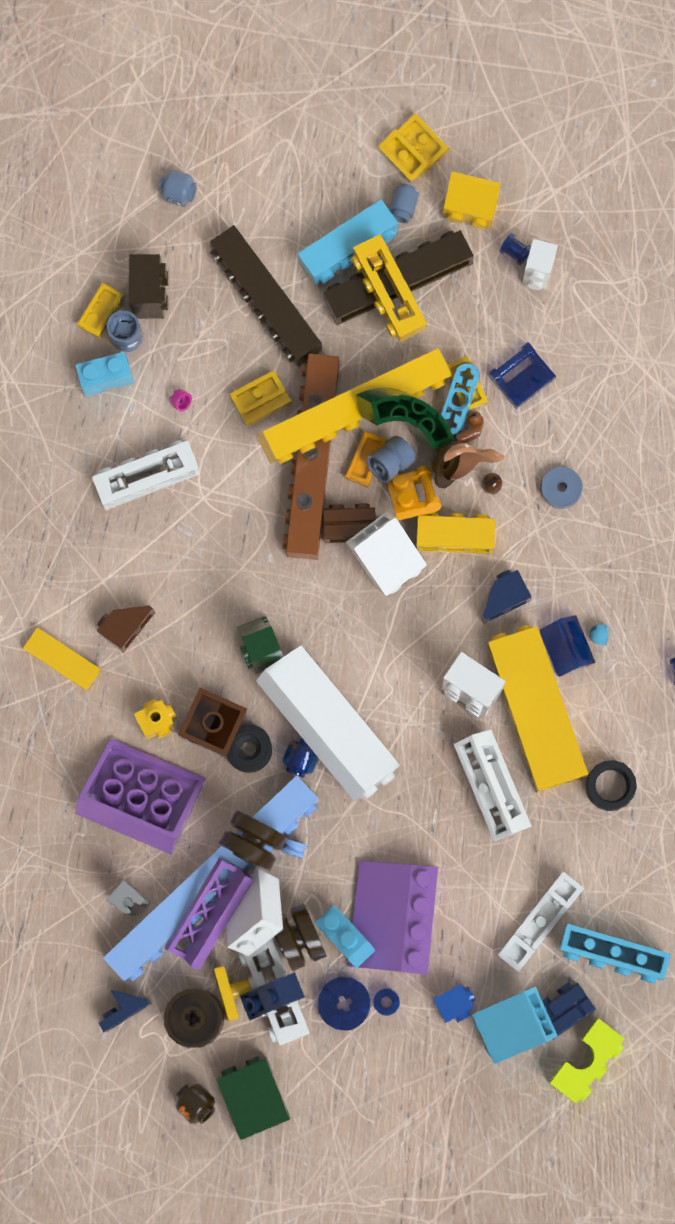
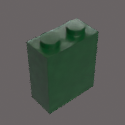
[216,1055,291,1140]

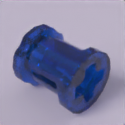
[499,233,531,266]

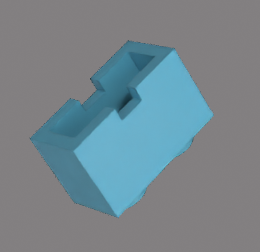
[76,351,134,396]
[315,905,376,968]

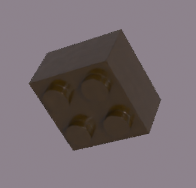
[129,254,169,319]

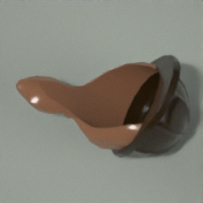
[431,441,504,489]

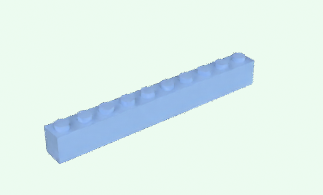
[103,776,319,982]

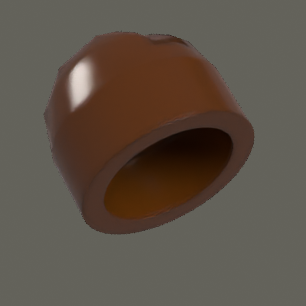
[482,473,502,494]

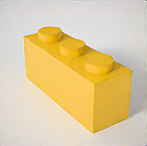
[416,512,496,554]

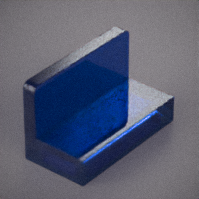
[539,615,596,677]

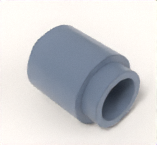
[389,184,419,223]

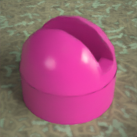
[169,389,192,412]

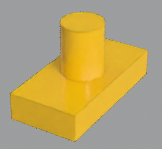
[213,966,251,1022]

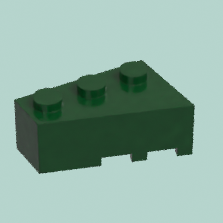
[237,615,283,674]

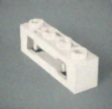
[92,440,200,510]
[454,730,532,841]
[238,938,310,1046]

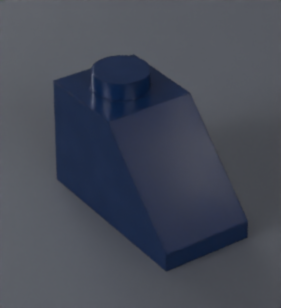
[482,569,532,624]

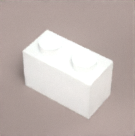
[523,239,558,290]

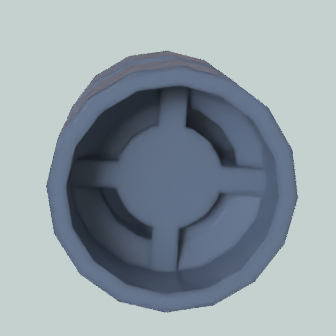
[107,311,143,352]
[367,436,415,483]

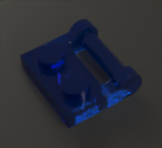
[488,342,556,409]

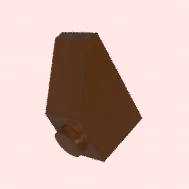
[96,605,155,653]

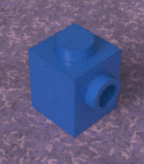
[433,984,476,1023]

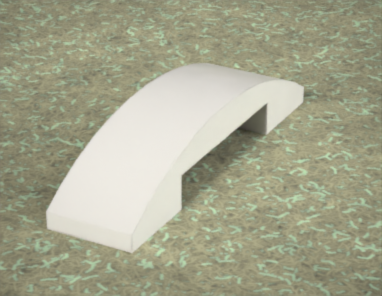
[498,872,584,972]

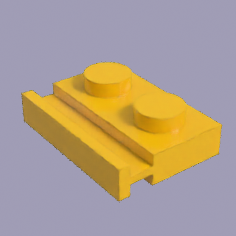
[229,370,292,428]

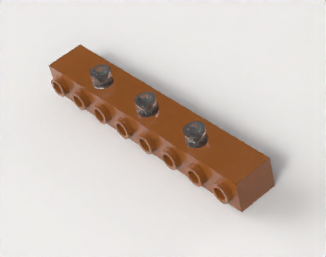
[282,354,340,560]

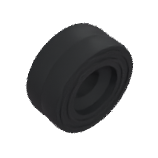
[226,724,272,773]

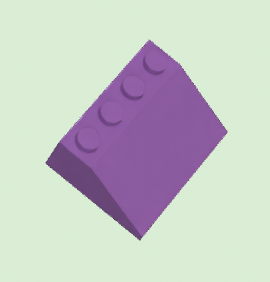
[76,738,206,855]
[348,861,438,975]

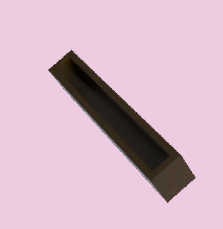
[209,225,322,367]
[324,230,474,326]

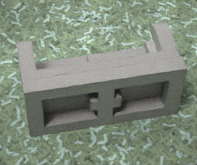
[105,880,150,916]

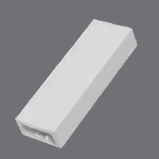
[256,646,400,802]

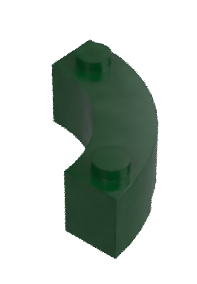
[356,388,453,450]

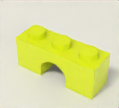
[548,1018,624,1103]

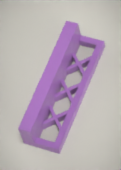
[165,858,254,970]

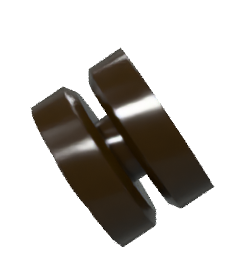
[219,810,287,871]
[274,903,327,972]
[164,989,225,1048]

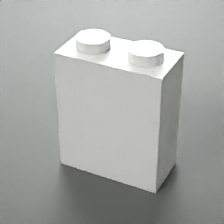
[346,512,427,596]
[226,869,283,956]

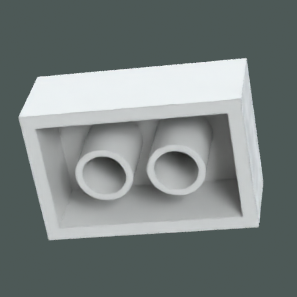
[442,652,506,718]

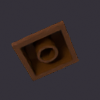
[178,688,247,757]

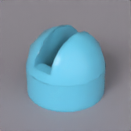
[589,624,609,645]

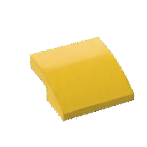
[378,113,450,182]

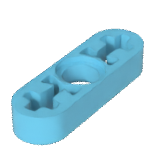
[441,363,480,435]

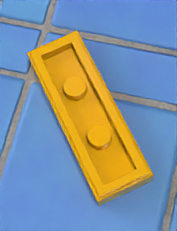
[23,627,102,691]

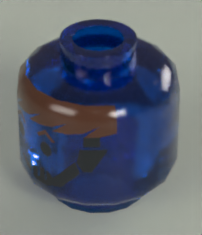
[282,737,319,778]

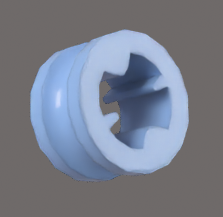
[281,839,308,859]

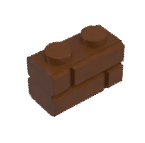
[324,503,376,543]

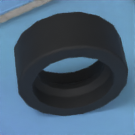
[586,760,637,811]

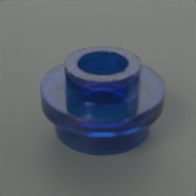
[373,989,400,1016]

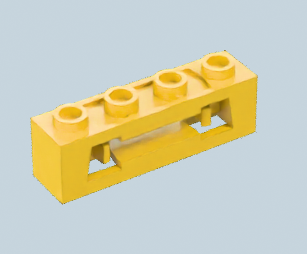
[351,234,427,343]

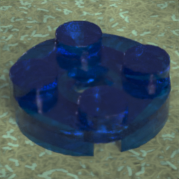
[318,977,371,1031]

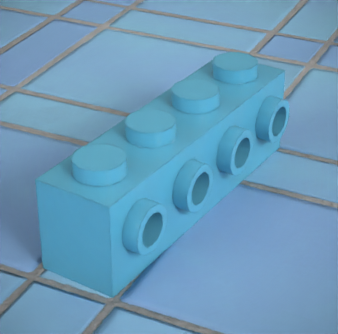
[298,199,398,285]
[558,924,671,984]

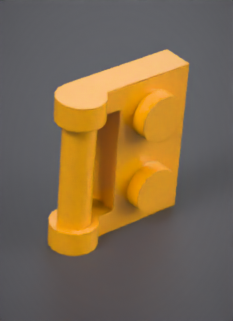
[386,466,441,521]

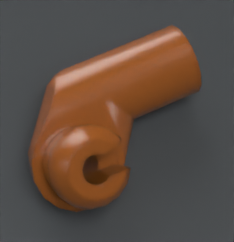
[454,411,484,443]

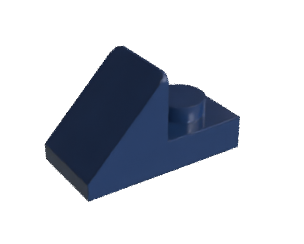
[98,990,152,1032]

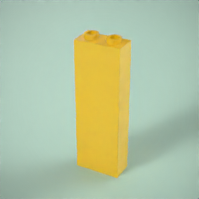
[487,625,588,793]

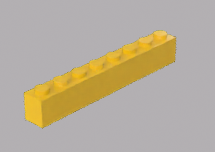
[256,348,452,464]

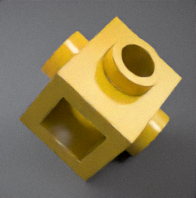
[134,699,177,740]

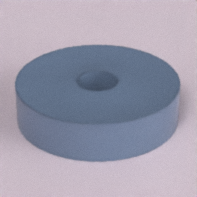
[541,467,582,509]

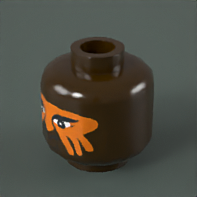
[176,1084,216,1124]

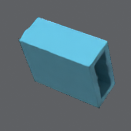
[472,986,558,1064]

